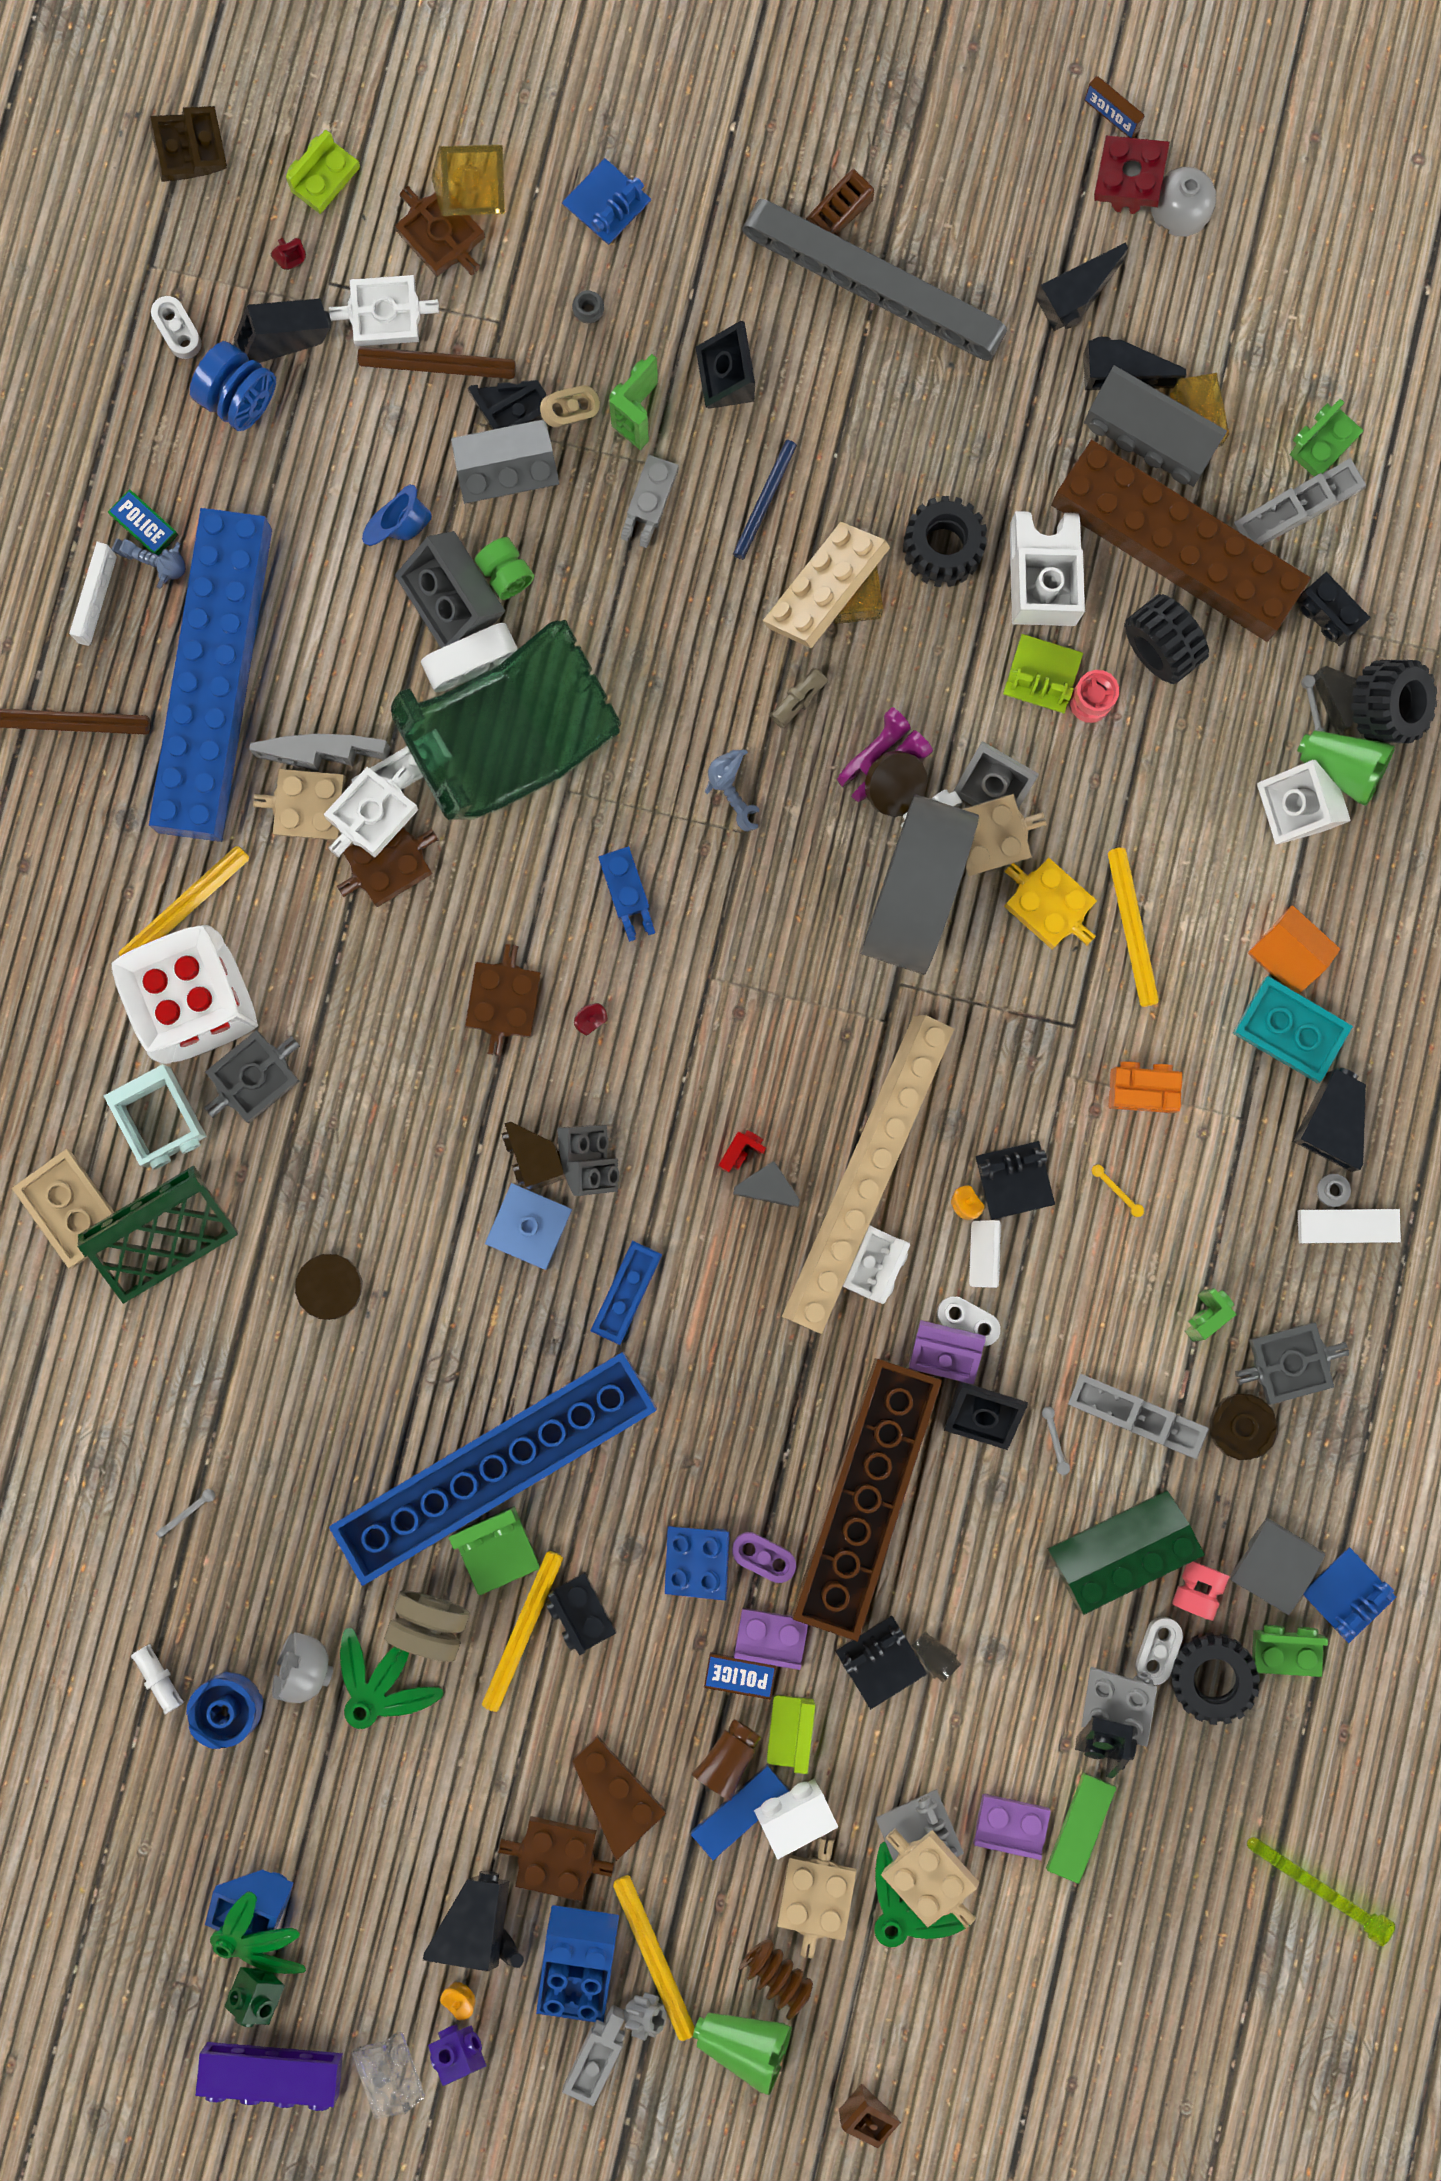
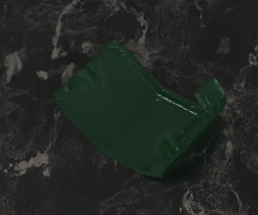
[391,620,622,820]

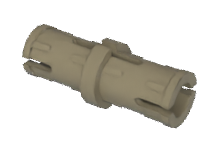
[769,668,828,729]

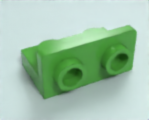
[1289,399,1364,477]
[1184,1288,1237,1342]
[1252,1625,1328,1677]

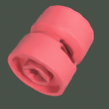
[1070,670,1119,723]
[1172,1561,1230,1621]

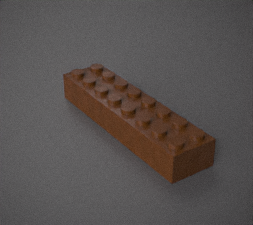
[1051,439,1311,642]
[792,1358,942,1642]

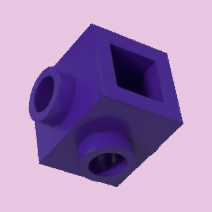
[428,2024,487,2086]

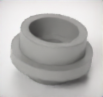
[1317,1174,1351,1207]

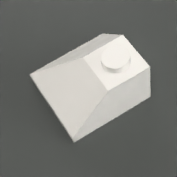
[1257,760,1351,844]

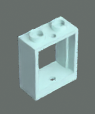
[104,1064,207,1170]

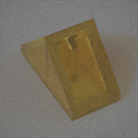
[833,565,883,624]

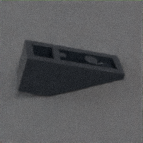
[1036,243,1128,331]
[1083,336,1187,390]

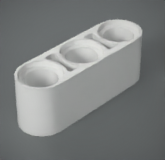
[421,623,520,692]

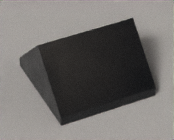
[695,321,755,409]
[944,1381,1028,1450]

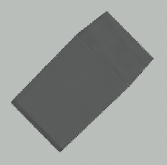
[733,1161,800,1208]

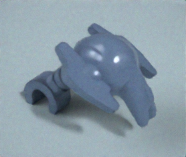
[112,538,186,589]
[705,749,759,832]

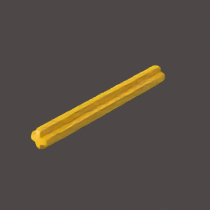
[118,846,249,956]
[1108,848,1159,1007]
[482,1551,563,1712]
[613,1875,695,2041]

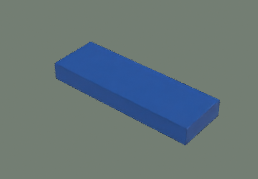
[590,1240,662,1345]
[691,1764,790,1860]

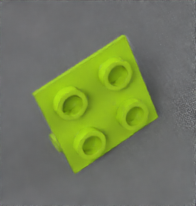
[1003,634,1083,714]

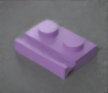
[909,1320,986,1384]
[734,1607,808,1670]
[973,1794,1051,1860]

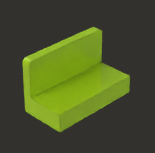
[766,1695,815,1774]

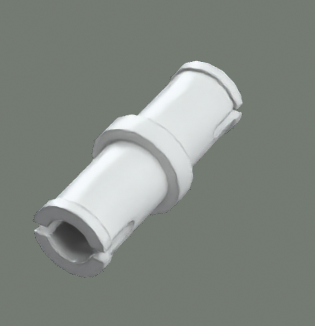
[131,1644,184,1715]

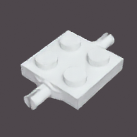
[329,275,439,346]
[324,766,418,857]

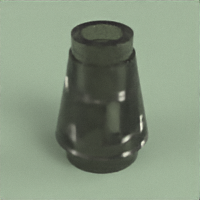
[912,1631,961,1683]

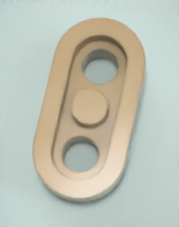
[540,385,600,428]

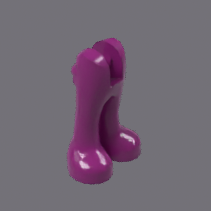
[837,707,933,802]

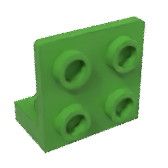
[609,354,658,450]
[448,1506,540,1595]

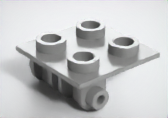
[1081,1667,1157,1747]
[875,1789,964,1861]

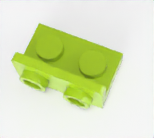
[286,130,360,214]

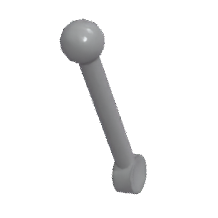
[1301,675,1326,732]
[1042,1406,1070,1475]
[156,1489,215,1538]

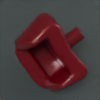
[271,238,306,270]
[574,1003,608,1036]

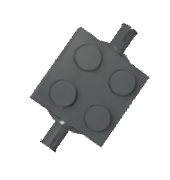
[204,1030,300,1123]
[1235,1322,1349,1405]

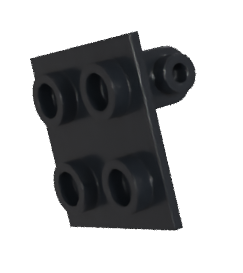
[975,1141,1055,1220]
[835,1616,927,1710]

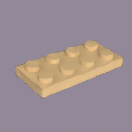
[763,522,890,648]

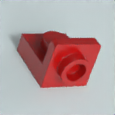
[717,1130,767,1174]

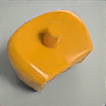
[951,1185,985,1220]
[440,1982,476,2020]

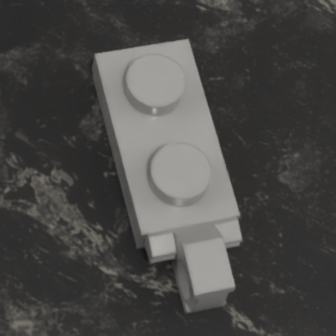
[562,2005,625,2106]

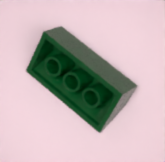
[1047,1490,1205,1615]

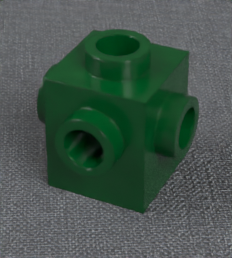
[224,1967,285,2028]

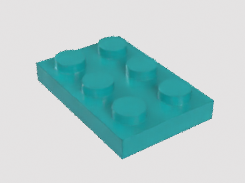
[1232,976,1353,1084]

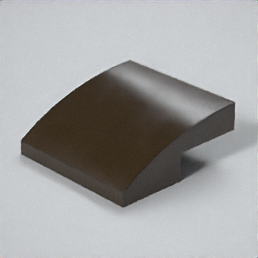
[150,106,227,182]

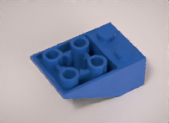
[536,1905,619,2023]

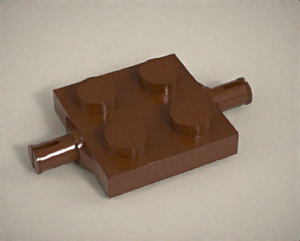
[394,186,485,277]
[336,826,439,907]
[465,944,541,1056]
[498,1816,614,1901]

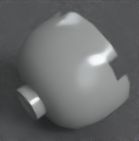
[1151,167,1216,237]
[272,1632,333,1703]

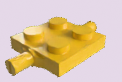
[1004,857,1097,950]

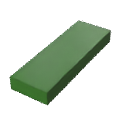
[1046,1772,1117,1884]

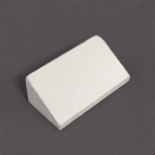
[969,1220,1001,1288]

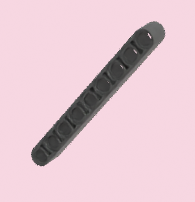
[742,199,1007,361]

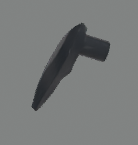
[500,1928,524,1968]

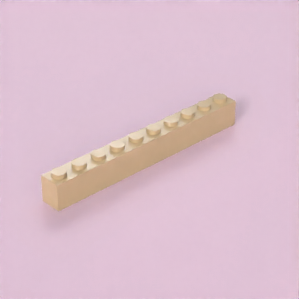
[782,1015,954,1334]

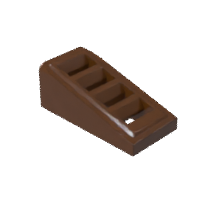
[806,169,874,235]

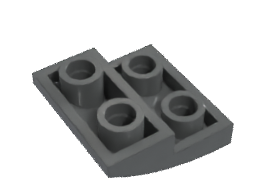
[557,1125,619,1196]
[1230,1517,1325,1615]

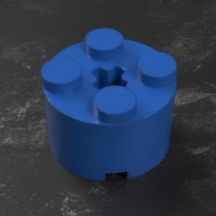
[186,1672,263,1749]

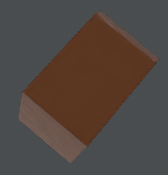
[839,2083,901,2148]

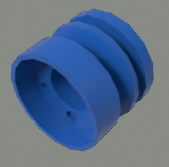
[190,341,276,431]

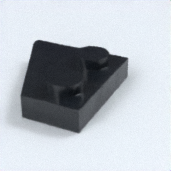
[468,380,555,430]

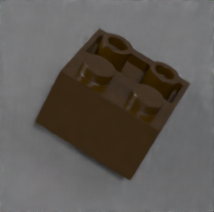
[501,1121,566,1191]

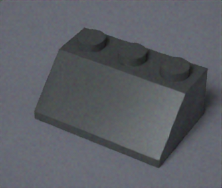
[451,420,559,504]
[395,531,505,648]

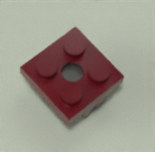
[1094,135,1170,214]

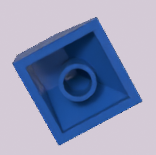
[205,1870,294,1936]

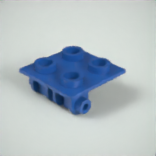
[562,158,651,245]
[665,1526,730,1601]
[1303,1547,1396,1643]

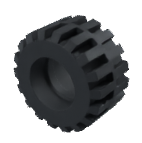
[903,496,987,587]
[1124,594,1209,684]
[1351,660,1438,744]
[1171,1632,1260,1725]

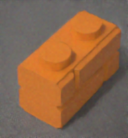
[1108,1062,1182,1113]

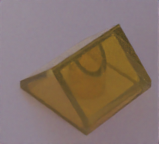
[431,144,505,216]

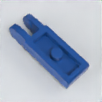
[598,846,655,942]

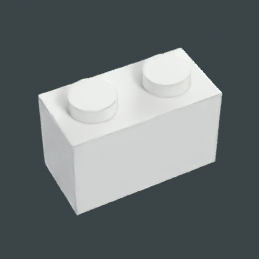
[754,1779,838,1860]

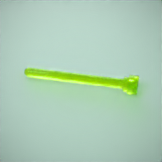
[1247,1837,1395,1946]

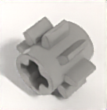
[624,1992,667,2041]

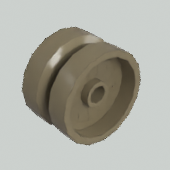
[384,1590,470,1662]

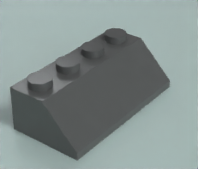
[1084,365,1227,487]

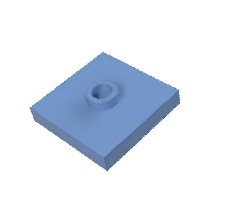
[485,1183,573,1270]

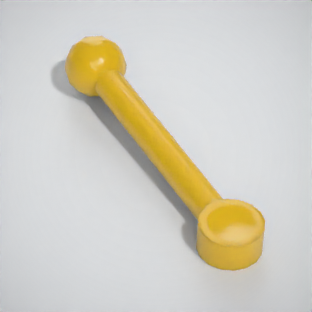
[1091,1164,1144,1217]

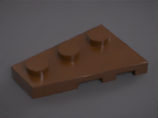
[572,1735,666,1861]

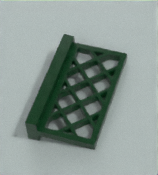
[77,1165,238,1304]

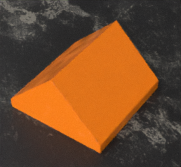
[1247,905,1341,994]

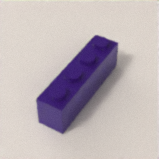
[195,2042,343,2111]

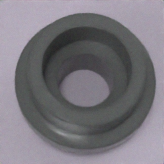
[572,290,604,323]

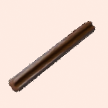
[357,347,516,379]
[0,709,151,735]

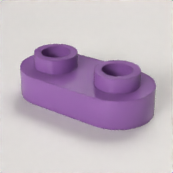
[732,1532,796,1583]

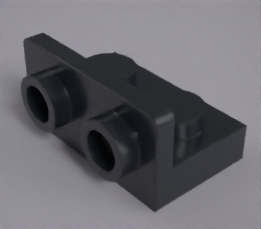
[1296,571,1371,647]
[546,1572,617,1656]
[1075,1717,1137,1779]

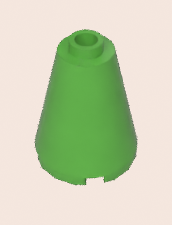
[1297,730,1395,806]
[693,2012,792,2095]

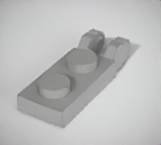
[620,454,679,548]

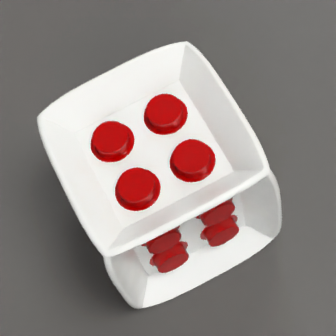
[111,925,258,1064]

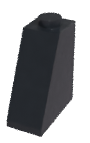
[234,298,331,363]
[1292,1068,1366,1172]
[423,1871,510,1971]

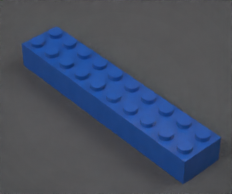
[149,508,272,842]
[329,1351,657,1586]

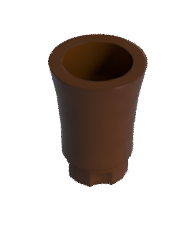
[691,1719,761,1801]

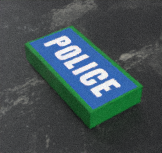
[108,489,178,555]

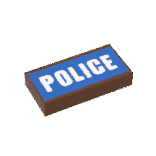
[1084,76,1145,138]
[704,1652,776,1700]

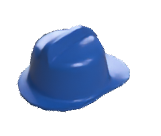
[362,484,432,546]

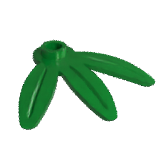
[340,1628,443,1729]
[874,1842,970,1947]
[210,1891,306,1974]

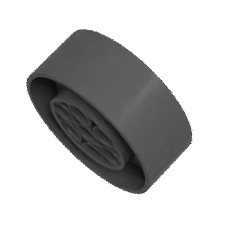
[861,794,979,975]

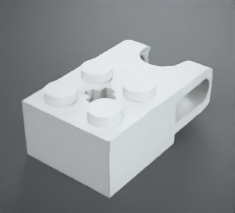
[1010,511,1085,626]

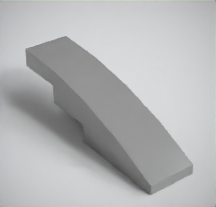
[1234,458,1366,546]
[249,734,391,771]
[1068,1374,1209,1460]

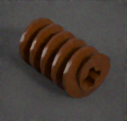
[738,1939,813,2020]

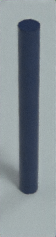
[733,440,797,560]

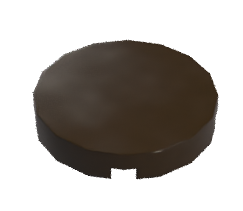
[865,751,927,817]
[295,1254,363,1320]
[1210,1394,1278,1460]

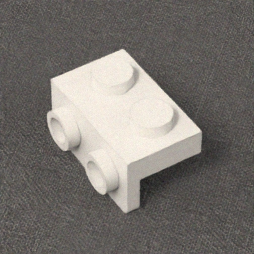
[842,1225,910,1304]

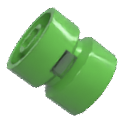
[475,537,535,600]

